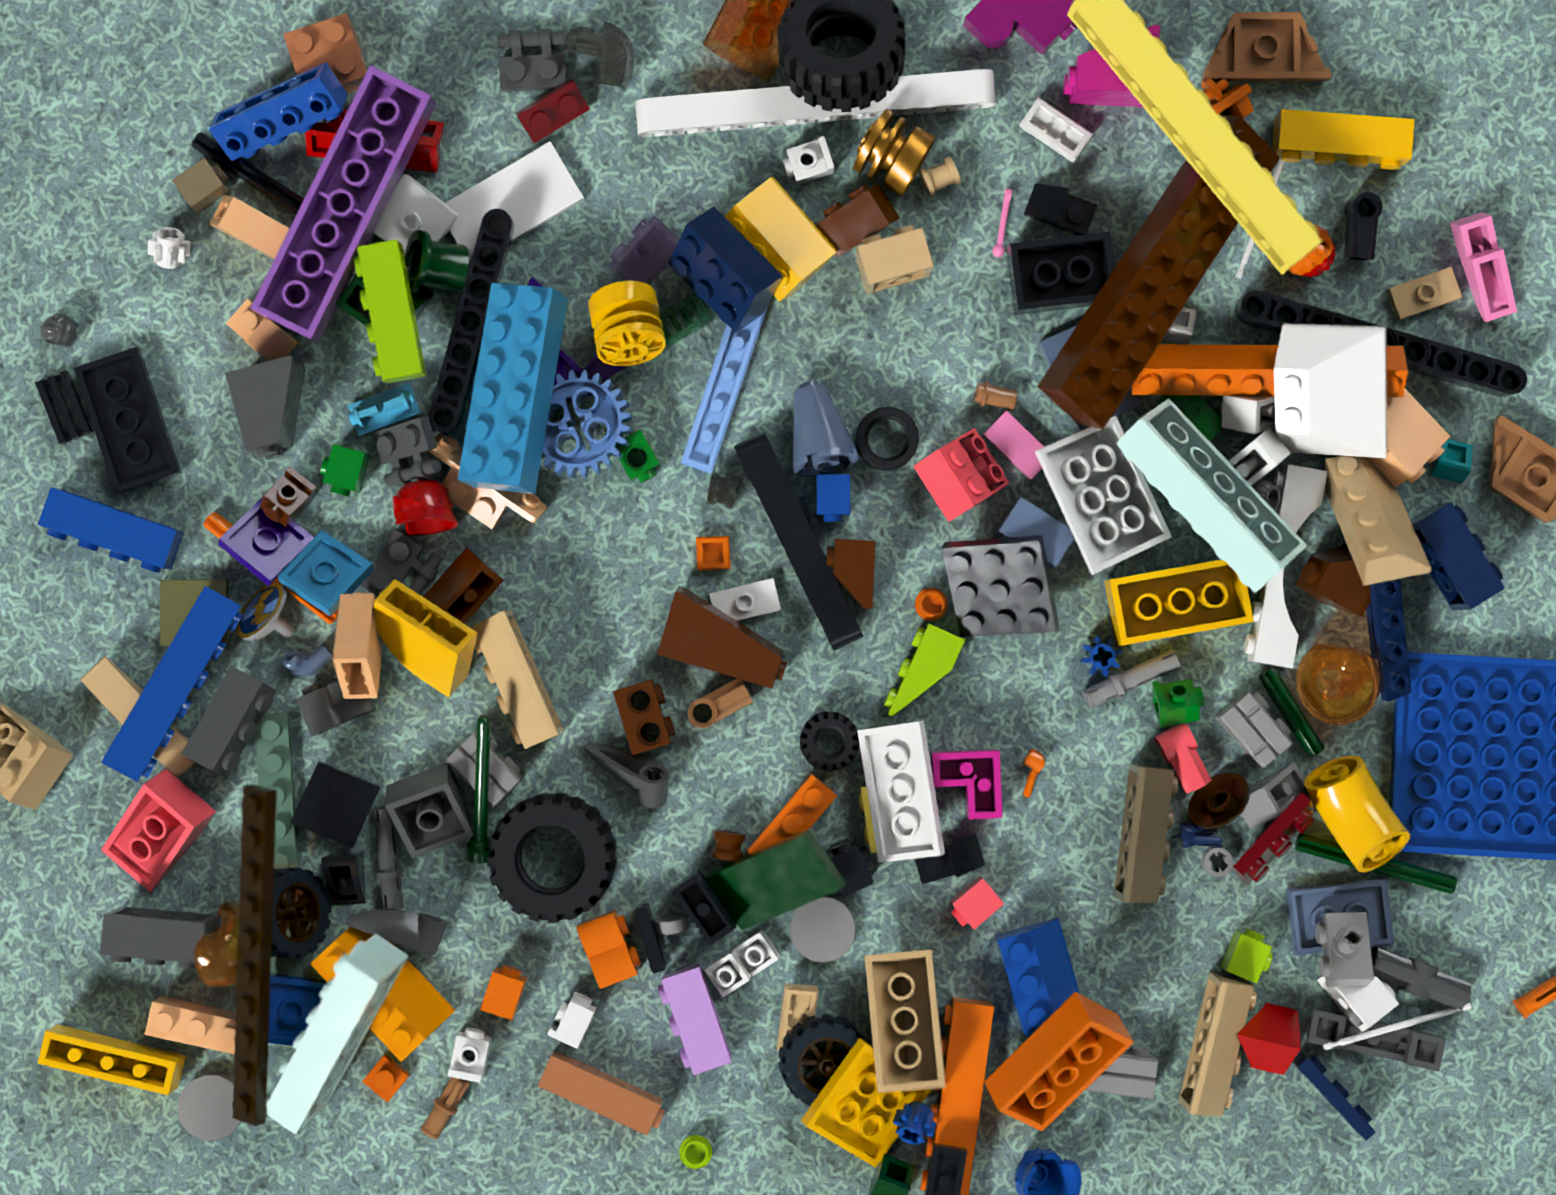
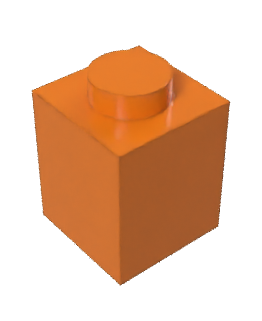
[480,965,528,1020]

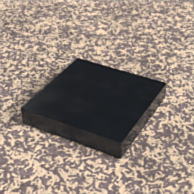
[291,760,380,848]

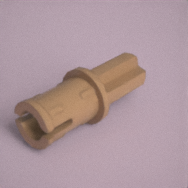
[421,1077,469,1139]

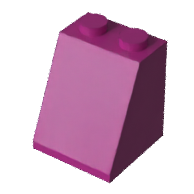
[1063,25,1160,107]

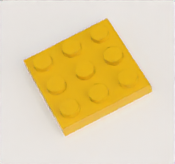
[801,1037,932,1168]

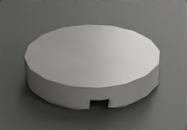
[789,896,856,963]
[178,1073,242,1141]

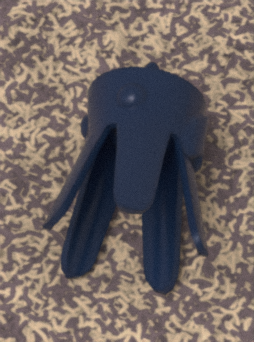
[1171,822,1223,849]

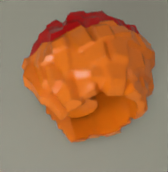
[1289,225,1335,277]

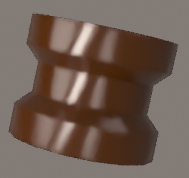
[710,830,746,861]

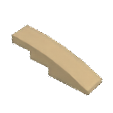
[81,656,195,778]

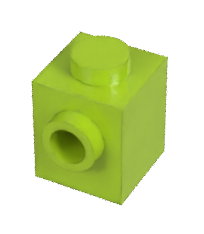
[1220,928,1273,984]

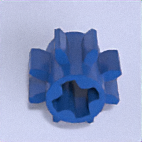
[1080,636,1122,677]
[893,1102,937,1145]

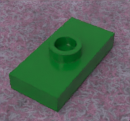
[1156,395,1223,442]

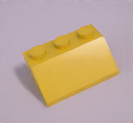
[724,176,838,302]

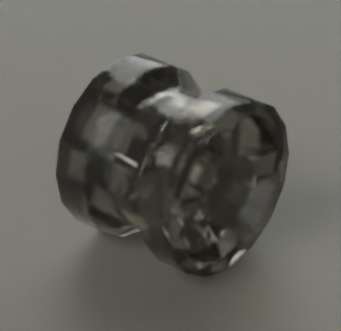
[707,472,739,509]

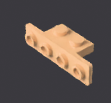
[428,433,548,529]

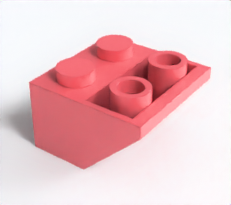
[913,428,1010,522]

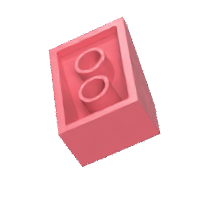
[101,769,216,892]

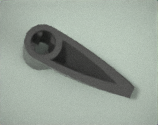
[583,742,669,808]
[345,909,447,955]

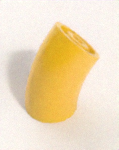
[1303,755,1410,873]

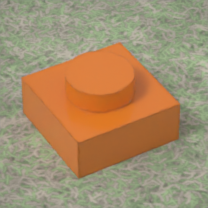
[362,1054,410,1103]

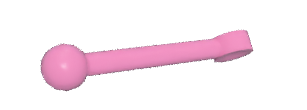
[992,188,1012,257]

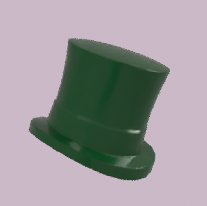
[405,230,469,294]

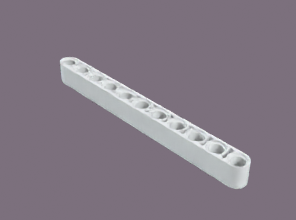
[635,70,996,137]

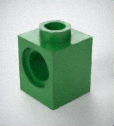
[617,429,661,484]

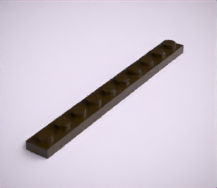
[232,784,277,1126]

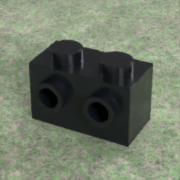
[826,838,874,897]

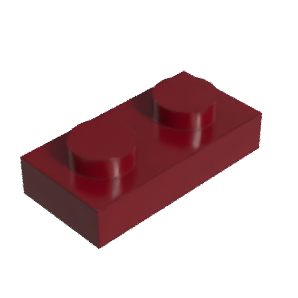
[515,79,590,144]

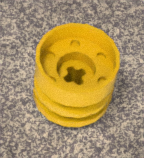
[588,281,666,366]

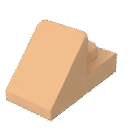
[226,299,299,361]

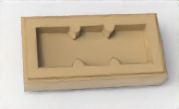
[1387,266,1463,321]
[776,983,818,1053]

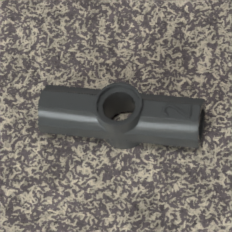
[1371,947,1472,1011]

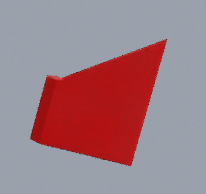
[1236,1002,1301,1075]

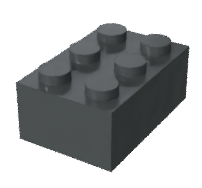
[100,906,221,968]

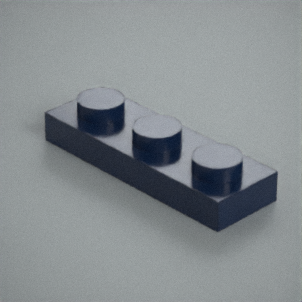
[1292,1052,1376,1141]

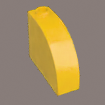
[373,579,477,698]

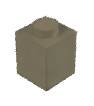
[172,158,231,213]

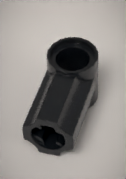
[1344,192,1383,260]

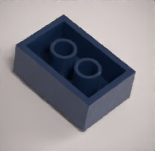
[668,207,783,333]
[1411,502,1505,610]

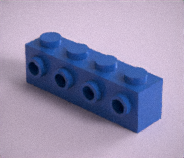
[208,62,348,161]

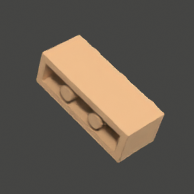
[144,996,236,1054]

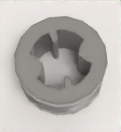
[1201,847,1233,877]

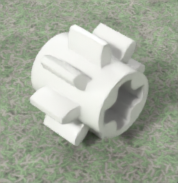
[148,227,191,269]

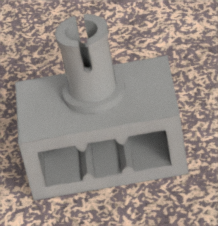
[1315,912,1374,987]

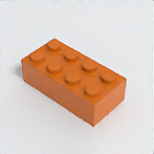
[984,992,1134,1131]

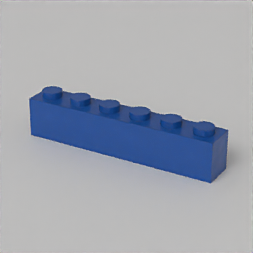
[101,586,243,782]

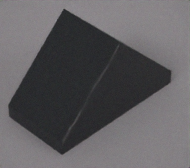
[321,852,366,905]

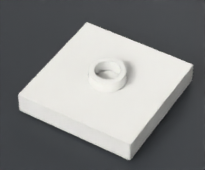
[374,174,460,256]

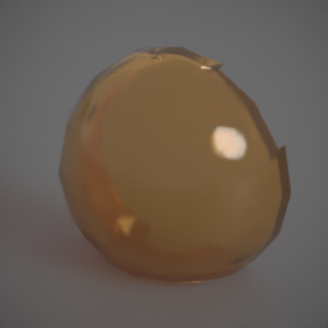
[1296,644,1381,725]
[195,901,239,988]

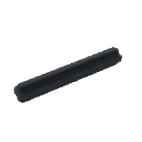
[192,132,304,215]

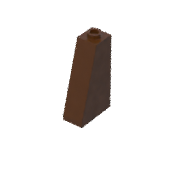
[657,586,787,689]

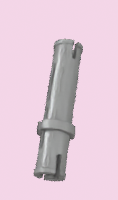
[1081,648,1181,709]

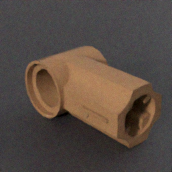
[687,678,753,728]

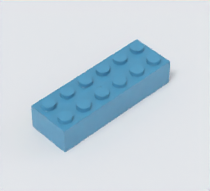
[457,283,568,494]

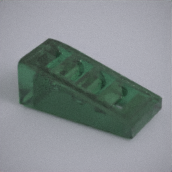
[659,292,713,351]

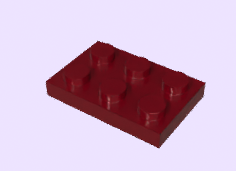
[1233,792,1315,885]

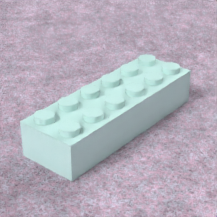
[1116,398,1307,593]
[266,933,409,1135]

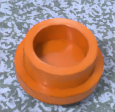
[915,588,948,621]

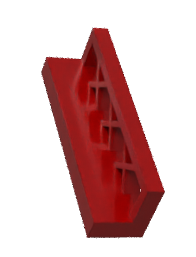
[305,109,444,173]

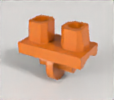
[1201,78,1254,118]

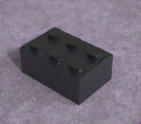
[1006,232,1114,315]

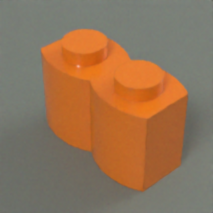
[576,909,642,989]

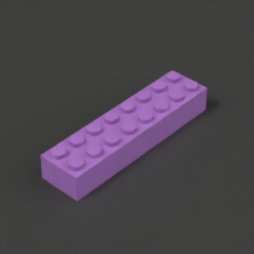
[250,65,437,343]

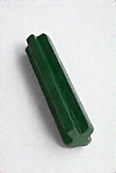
[1259,667,1325,757]

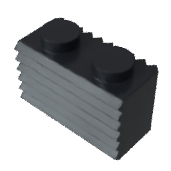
[672,869,737,945]

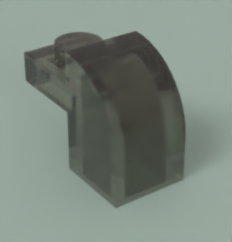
[564,22,634,88]

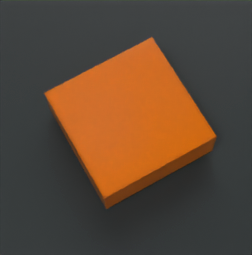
[696,536,731,571]

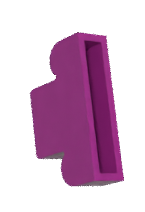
[963,0,1078,54]

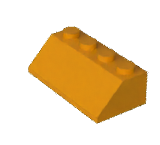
[310,927,455,1062]

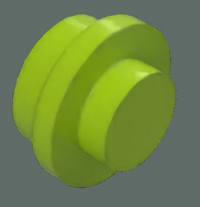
[679,1135,712,1169]

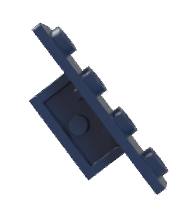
[1366,579,1411,702]

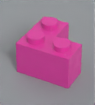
[930,749,1003,819]

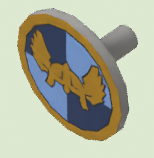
[236,582,295,641]

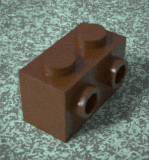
[816,184,900,258]
[423,547,504,624]

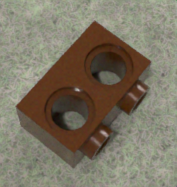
[613,679,676,755]

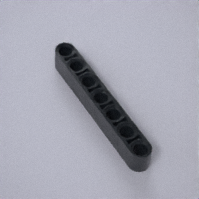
[429,208,514,433]
[734,432,864,651]

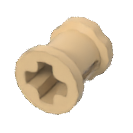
[919,156,961,197]

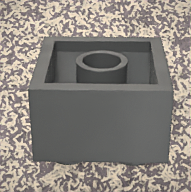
[385,763,474,858]

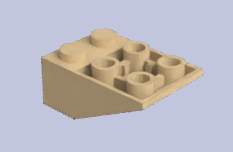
[0,702,73,810]

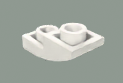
[704,929,781,997]

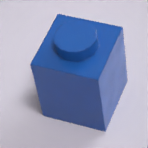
[816,474,850,522]

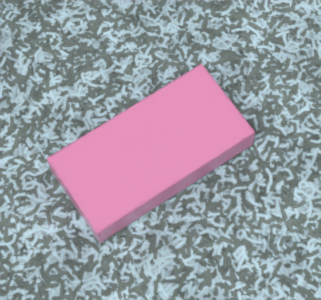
[983,410,1044,480]

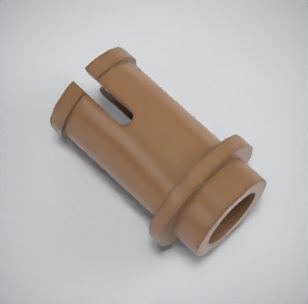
[974,380,1018,411]

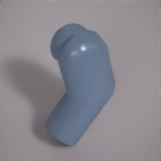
[282,644,333,676]

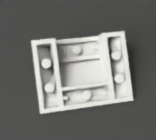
[1274,323,1387,458]

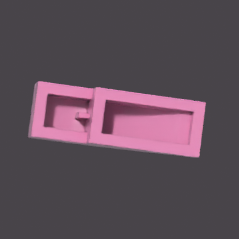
[1450,212,1517,322]

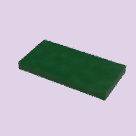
[705,829,846,930]

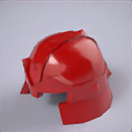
[393,479,458,536]

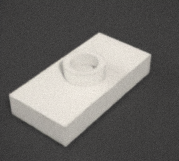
[1019,97,1093,163]
[709,578,781,621]

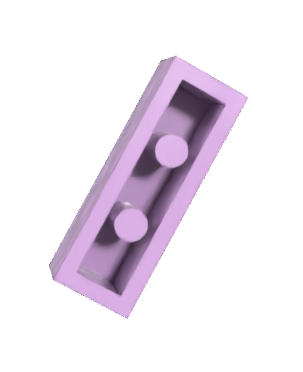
[658,963,732,1075]

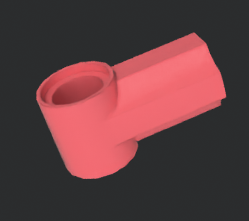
[1154,723,1212,793]

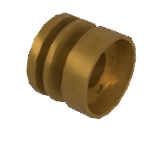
[852,108,936,198]

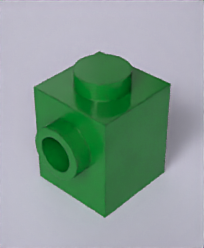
[320,444,371,497]

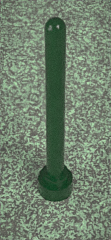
[466,715,491,864]

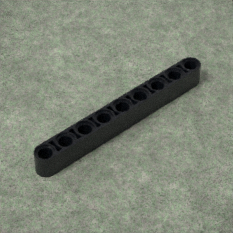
[1235,290,1527,397]

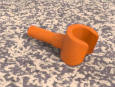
[1023,749,1045,798]

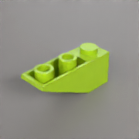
[884,623,965,717]

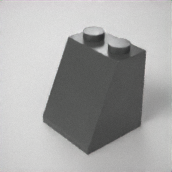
[225,355,305,460]

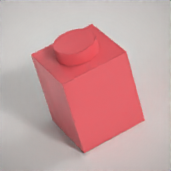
[950,875,1004,929]

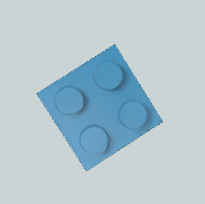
[278,530,374,617]

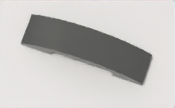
[1306,1009,1446,1071]

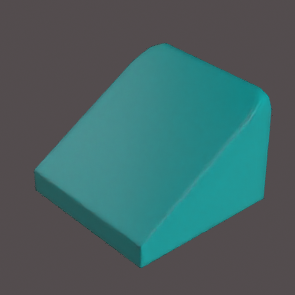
[1431,439,1473,484]

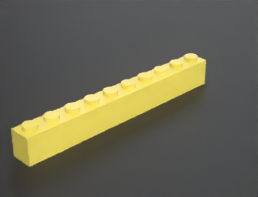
[1067,0,1322,275]

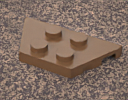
[1201,12,1331,81]
[1488,415,1556,523]

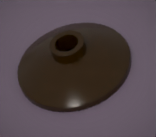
[1188,773,1250,829]

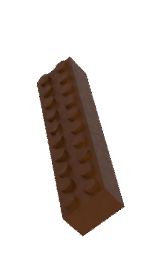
[1037,115,1280,430]

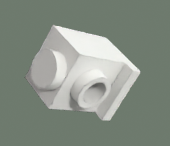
[782,136,834,186]
[547,992,597,1049]
[448,1028,492,1083]

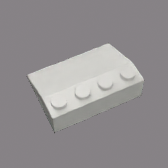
[1035,416,1172,575]

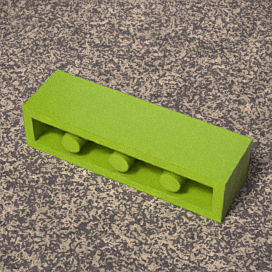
[354,239,427,384]

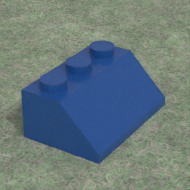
[995,918,1080,1037]

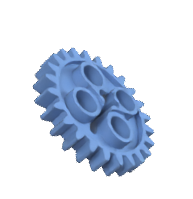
[541,370,633,479]

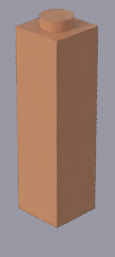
[538,1050,665,1135]

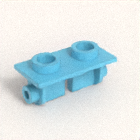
[347,382,421,436]

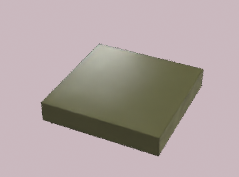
[160,580,229,646]

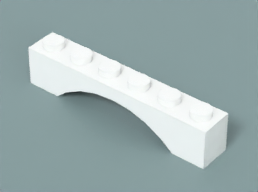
[1244,464,1328,668]

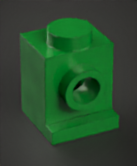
[1152,679,1205,728]

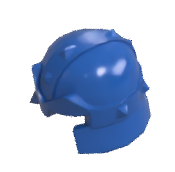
[1014,1147,1082,1195]

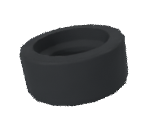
[856,407,919,471]

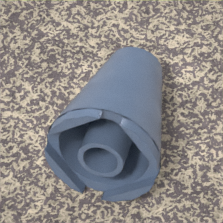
[793,381,859,477]

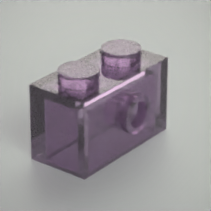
[609,216,680,285]

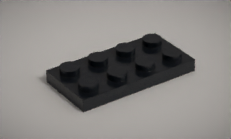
[74,347,182,494]

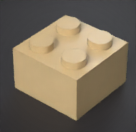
[855,225,934,294]

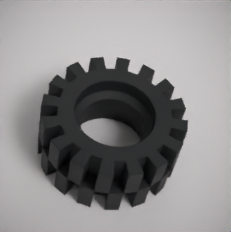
[800,711,860,772]

